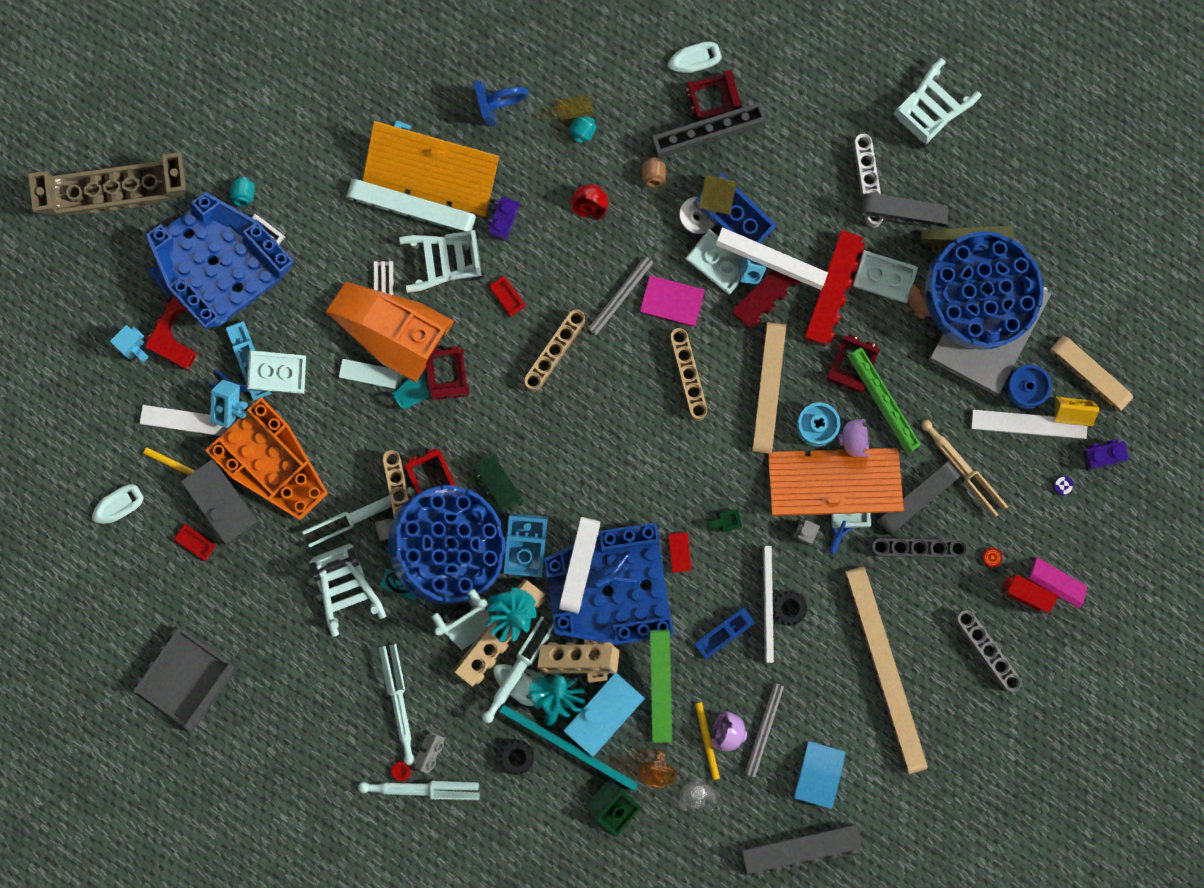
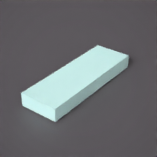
[339,359,399,389]

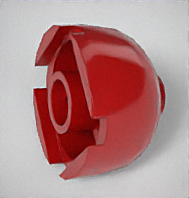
[569,184,609,220]

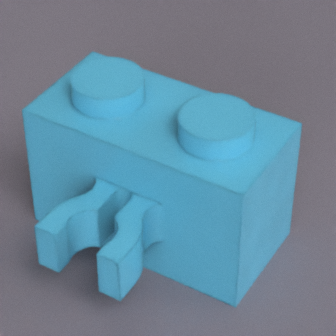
[110,325,149,362]
[210,380,248,428]

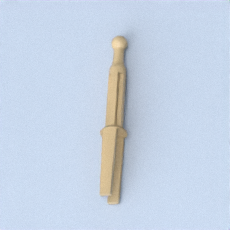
[921,420,1008,518]

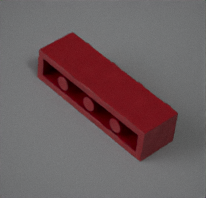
[732,270,801,329]

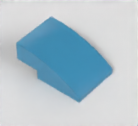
[504,513,548,578]
[793,741,846,809]

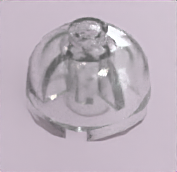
[678,778,718,812]

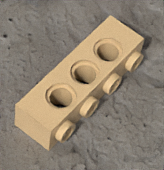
[538,642,619,673]

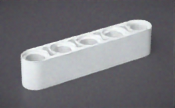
[853,134,883,228]
[559,517,601,614]

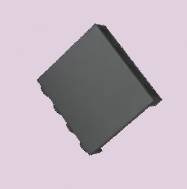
[133,627,238,732]

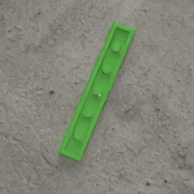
[847,347,921,454]
[650,630,672,743]

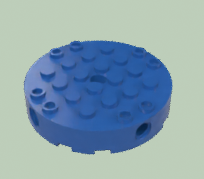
[925,231,1044,350]
[388,485,506,604]

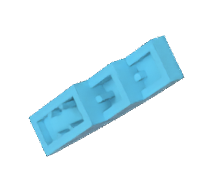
[226,321,271,401]

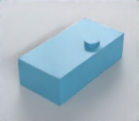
[564,673,645,757]

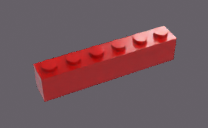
[804,230,865,347]

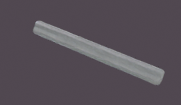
[589,257,653,335]
[745,684,784,777]

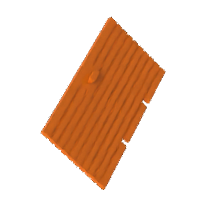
[768,448,904,516]

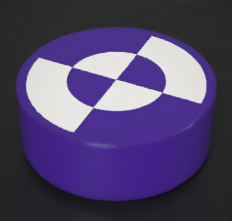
[1053,476,1074,496]

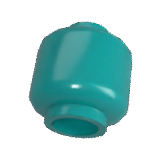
[569,114,596,144]
[229,177,255,207]

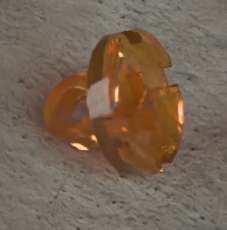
[638,749,677,788]

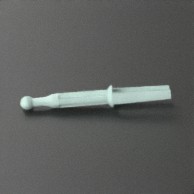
[302,486,416,547]
[482,616,554,723]
[379,644,415,765]
[358,781,480,800]

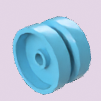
[796,402,840,447]

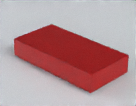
[489,275,526,317]
[173,524,216,561]
[668,532,692,573]

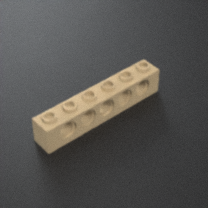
[453,579,545,686]

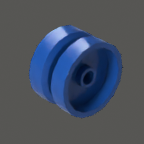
[1005,365,1052,410]

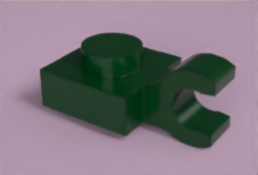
[706,509,742,532]

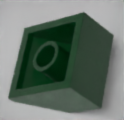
[584,779,642,837]

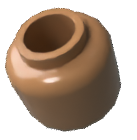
[641,157,666,187]

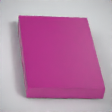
[640,275,705,327]
[1029,557,1088,608]

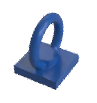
[473,80,529,126]

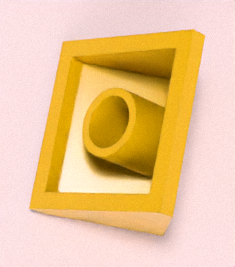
[1055,396,1099,426]

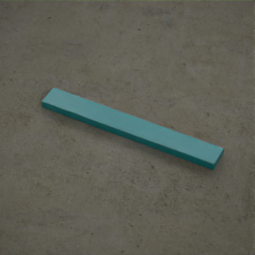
[500,705,638,791]

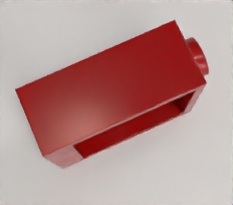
[405,448,456,494]
[1001,575,1058,614]

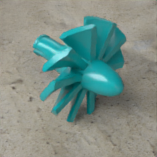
[485,587,537,642]
[528,675,585,726]

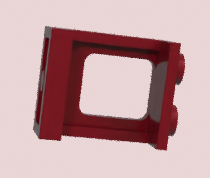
[685,70,742,121]
[826,334,880,394]
[426,346,470,401]

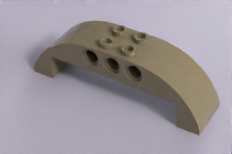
[28,152,186,215]

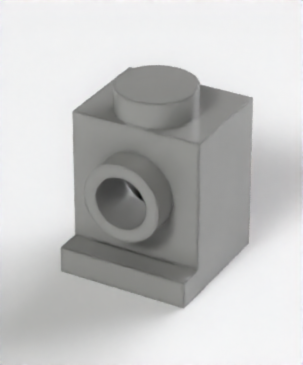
[793,520,820,545]

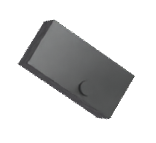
[181,459,260,545]

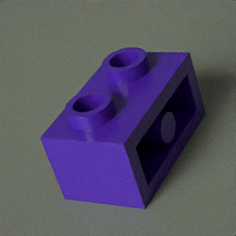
[487,196,520,242]
[1083,439,1129,471]

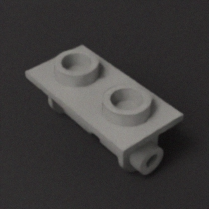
[414,732,445,774]

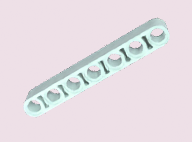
[346,179,476,232]

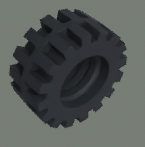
[773,591,807,626]
[499,740,534,775]

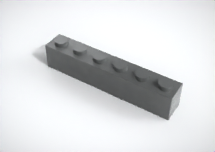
[652,102,766,159]
[741,824,862,877]

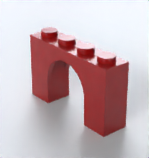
[145,296,197,370]

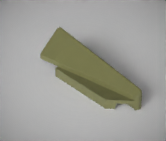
[921,226,1014,255]

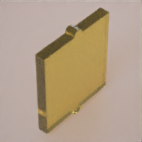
[556,94,593,120]
[699,175,737,215]

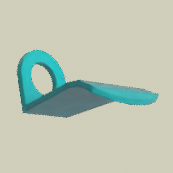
[392,370,429,409]

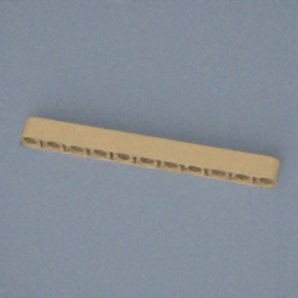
[845,566,928,774]

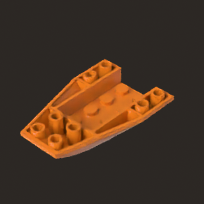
[326,282,454,383]
[205,397,328,520]

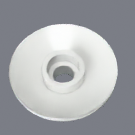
[679,197,715,234]

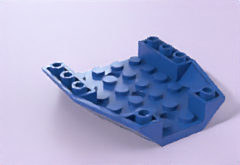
[146,192,294,329]
[544,523,674,645]

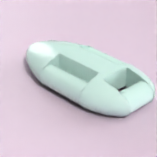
[668,42,722,73]
[92,484,143,524]
[493,664,535,706]

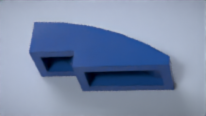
[695,607,756,659]

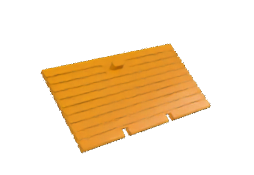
[363,121,499,217]

